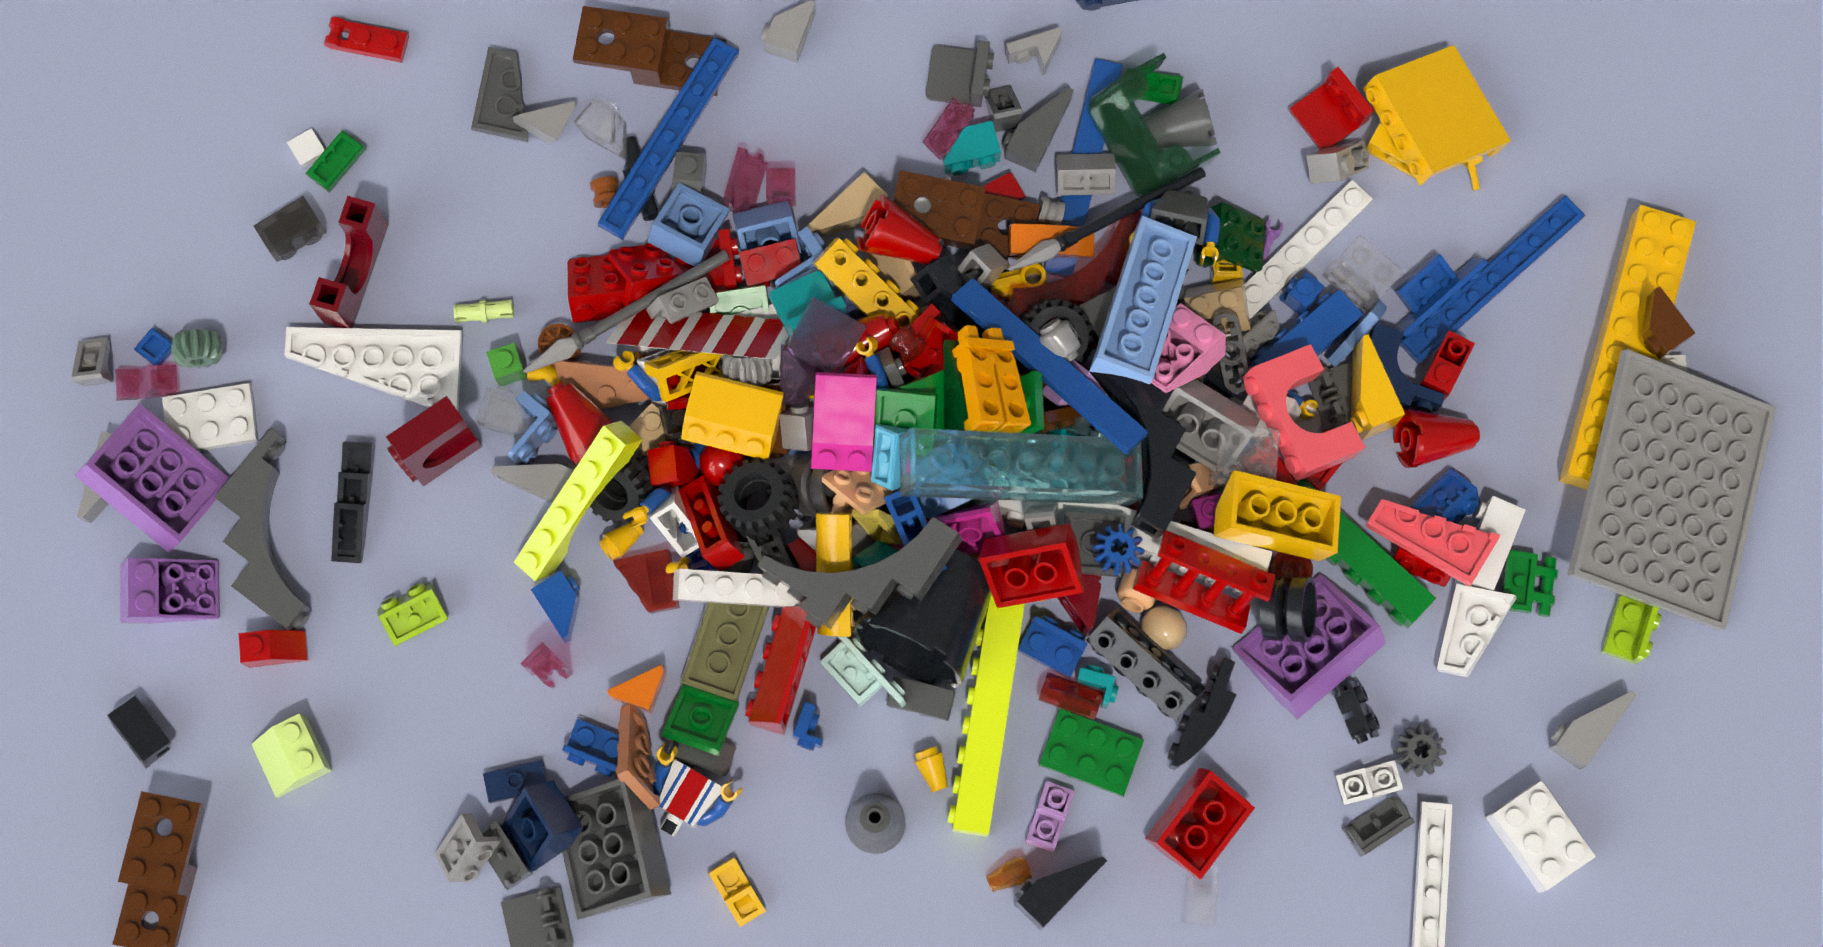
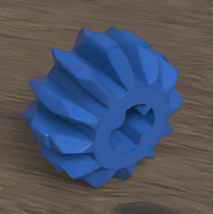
[1092,523,1145,576]

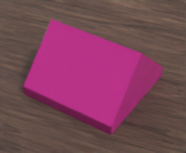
[934,501,1006,555]

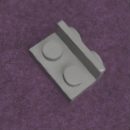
[646,277,719,324]
[435,814,500,882]

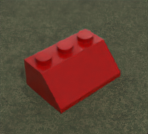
[979,523,1084,608]
[1144,767,1255,880]

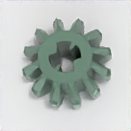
[171,328,223,368]

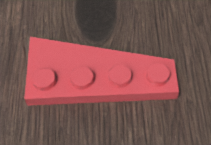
[1365,499,1501,587]

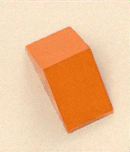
[607,665,666,714]

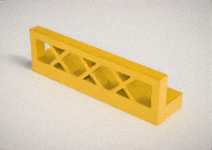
[644,350,724,402]

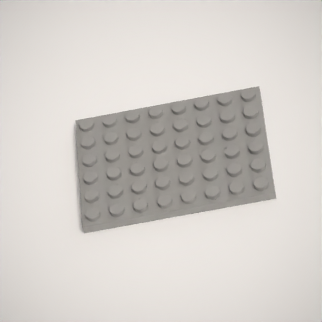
[1567,349,1776,630]

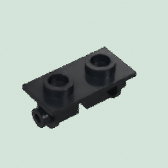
[1334,681,1380,744]

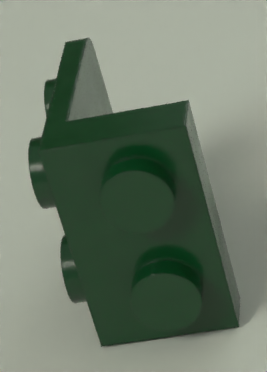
[1196,202,1265,273]

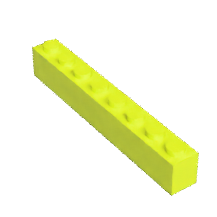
[948,596,1025,837]

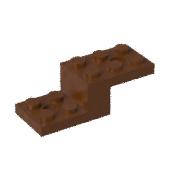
[573,6,727,96]
[893,170,1040,260]
[112,791,204,947]

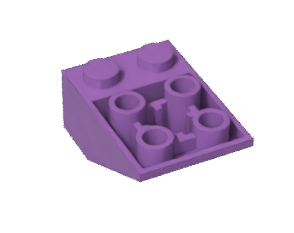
[120,558,219,624]

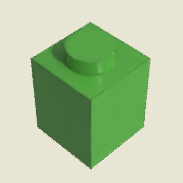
[486,343,527,387]

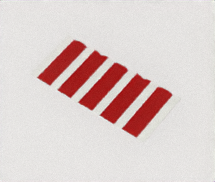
[606,308,789,360]

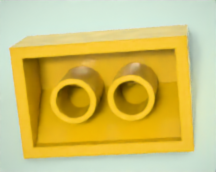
[681,371,784,460]

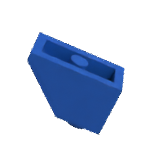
[531,570,580,643]

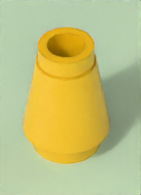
[598,520,644,561]
[914,745,948,792]

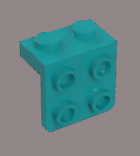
[769,271,847,344]

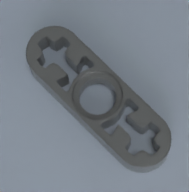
[1212,308,1250,393]

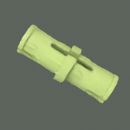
[453,299,514,323]

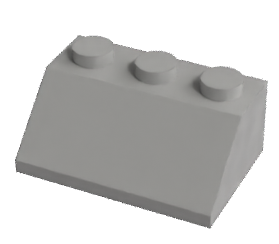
[1161,379,1260,477]

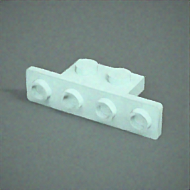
[820,636,906,707]

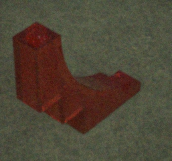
[990,211,1142,326]

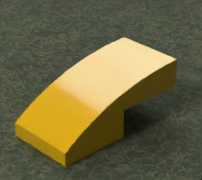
[708,856,766,927]

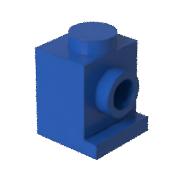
[1279,272,1325,315]

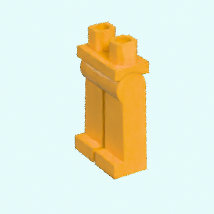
[952,325,1031,437]

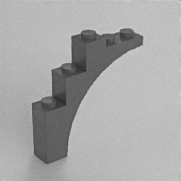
[758,517,962,630]

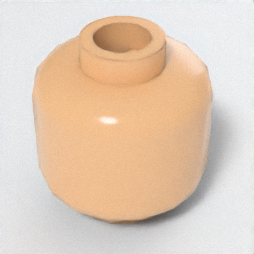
[1117,568,1156,613]

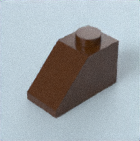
[1642,286,1695,360]

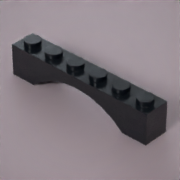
[910,255,1026,374]

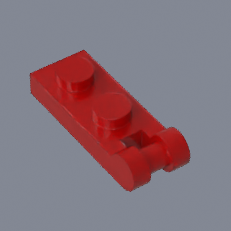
[324,17,409,63]

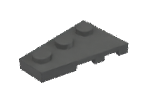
[471,47,528,142]

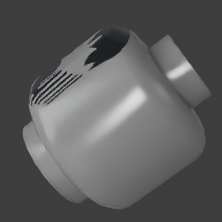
[1039,318,1082,362]

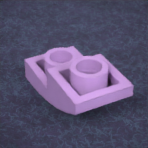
[1025,781,1075,853]

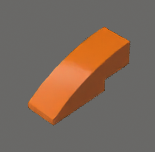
[1009,224,1094,258]

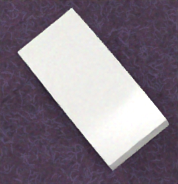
[1336,760,1404,805]

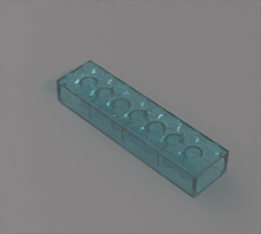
[899,428,1143,505]

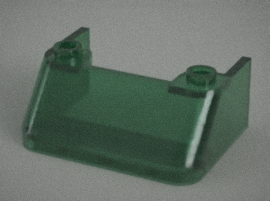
[1087,53,1221,197]

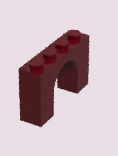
[309,195,388,328]
[386,396,482,487]

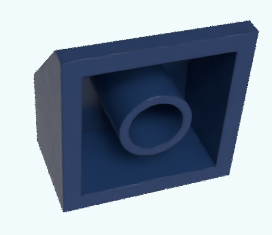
[502,780,583,872]

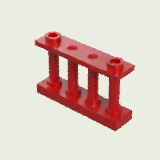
[1133,530,1275,634]

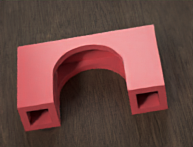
[1242,344,1366,482]

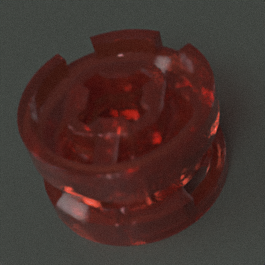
[1268,552,1313,584]

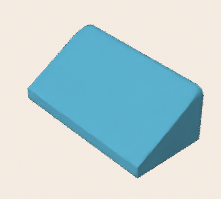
[871,424,913,491]

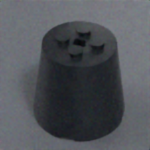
[853,549,992,688]

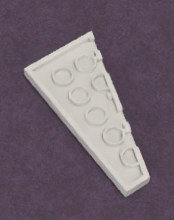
[284,327,463,411]

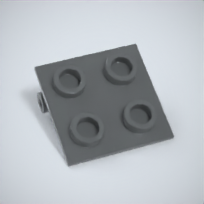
[1308,361,1353,429]
[501,887,574,947]

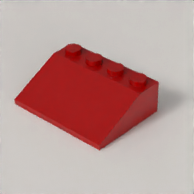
[745,606,817,735]

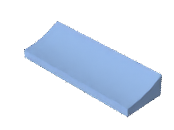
[1089,216,1197,384]

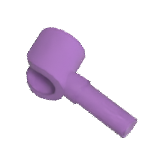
[1263,219,1283,261]

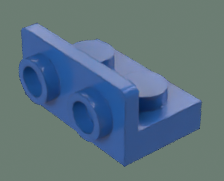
[1409,468,1480,524]
[1018,615,1088,679]
[562,719,619,777]

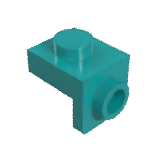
[1076,665,1119,709]

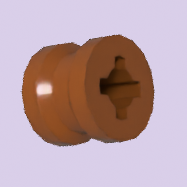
[589,176,619,208]

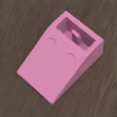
[1151,303,1226,393]

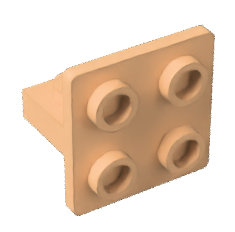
[821,470,902,515]

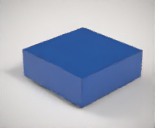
[134,327,172,369]

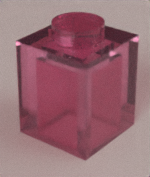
[766,168,796,206]

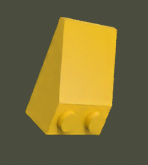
[1350,334,1405,440]

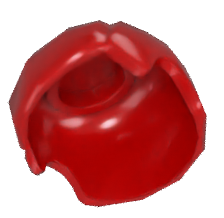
[699,446,746,487]

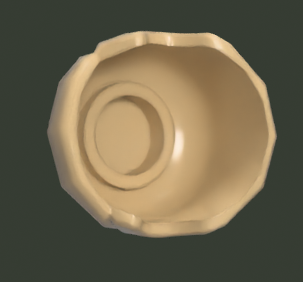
[1140,606,1187,650]

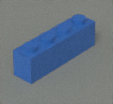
[1250,289,1363,369]

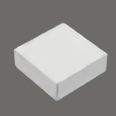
[286,128,325,168]

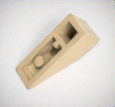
[806,172,889,238]

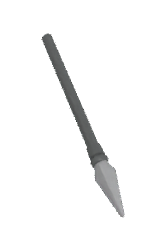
[524,250,730,373]

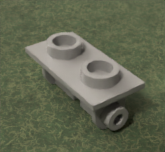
[1225,309,1281,363]

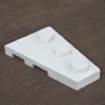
[1437,584,1517,677]

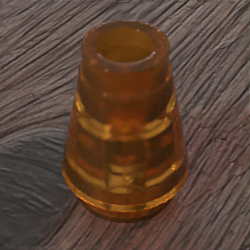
[986,855,1033,892]

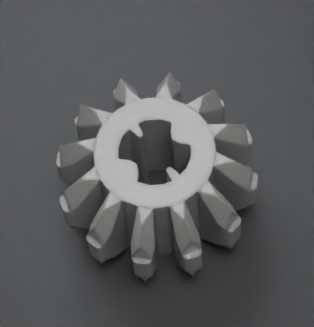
[722,355,772,386]

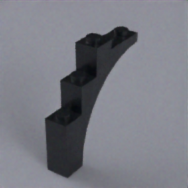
[1083,349,1196,540]

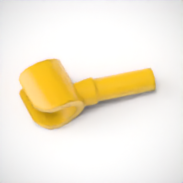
[1463,156,1483,191]

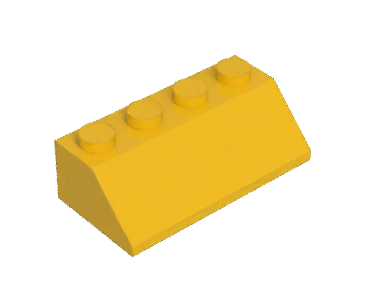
[1214,470,1341,561]

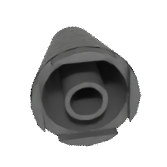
[1136,89,1217,149]
[845,793,906,854]

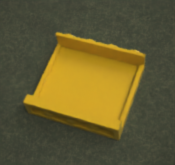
[1363,45,1511,186]

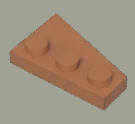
[554,360,649,409]
[616,704,660,810]

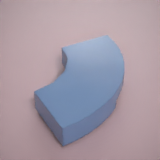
[1327,300,1387,367]

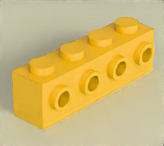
[812,238,921,336]

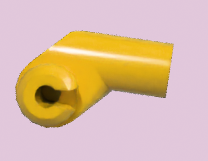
[527,365,559,388]

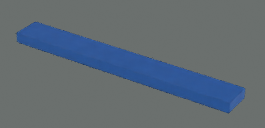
[598,37,739,240]
[1045,58,1123,280]
[1400,195,1586,365]
[951,278,1148,455]

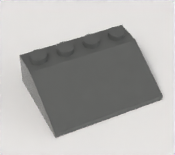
[562,779,671,920]

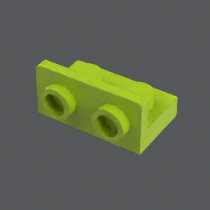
[377,582,448,647]
[1601,595,1661,664]

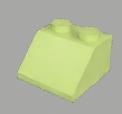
[251,713,332,798]

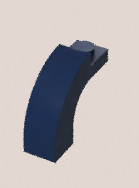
[1370,323,1446,413]

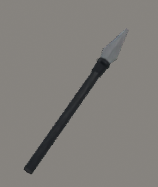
[1008,167,1206,271]

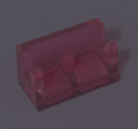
[723,147,768,213]
[520,642,572,688]

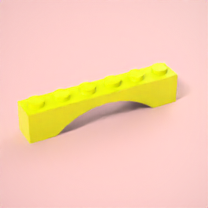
[514,421,643,581]

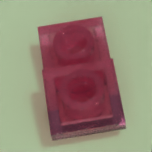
[115,365,178,401]

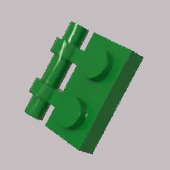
[1501,550,1558,617]

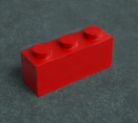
[678,475,745,571]

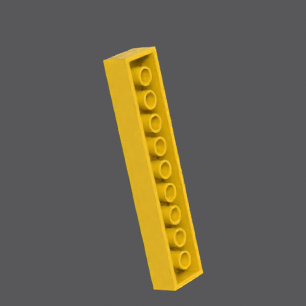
[1559,205,1697,490]

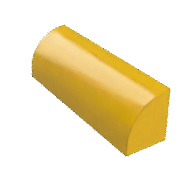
[816,512,853,637]

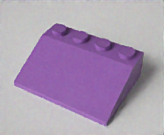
[75,403,230,553]
[1232,573,1386,719]

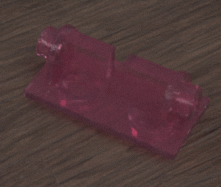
[922,97,975,160]

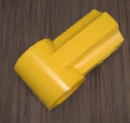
[990,263,1047,301]

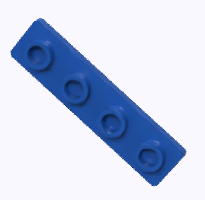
[1393,254,1488,337]

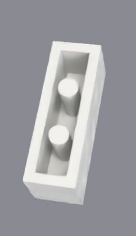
[1455,496,1526,591]

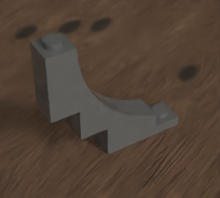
[215,428,311,631]

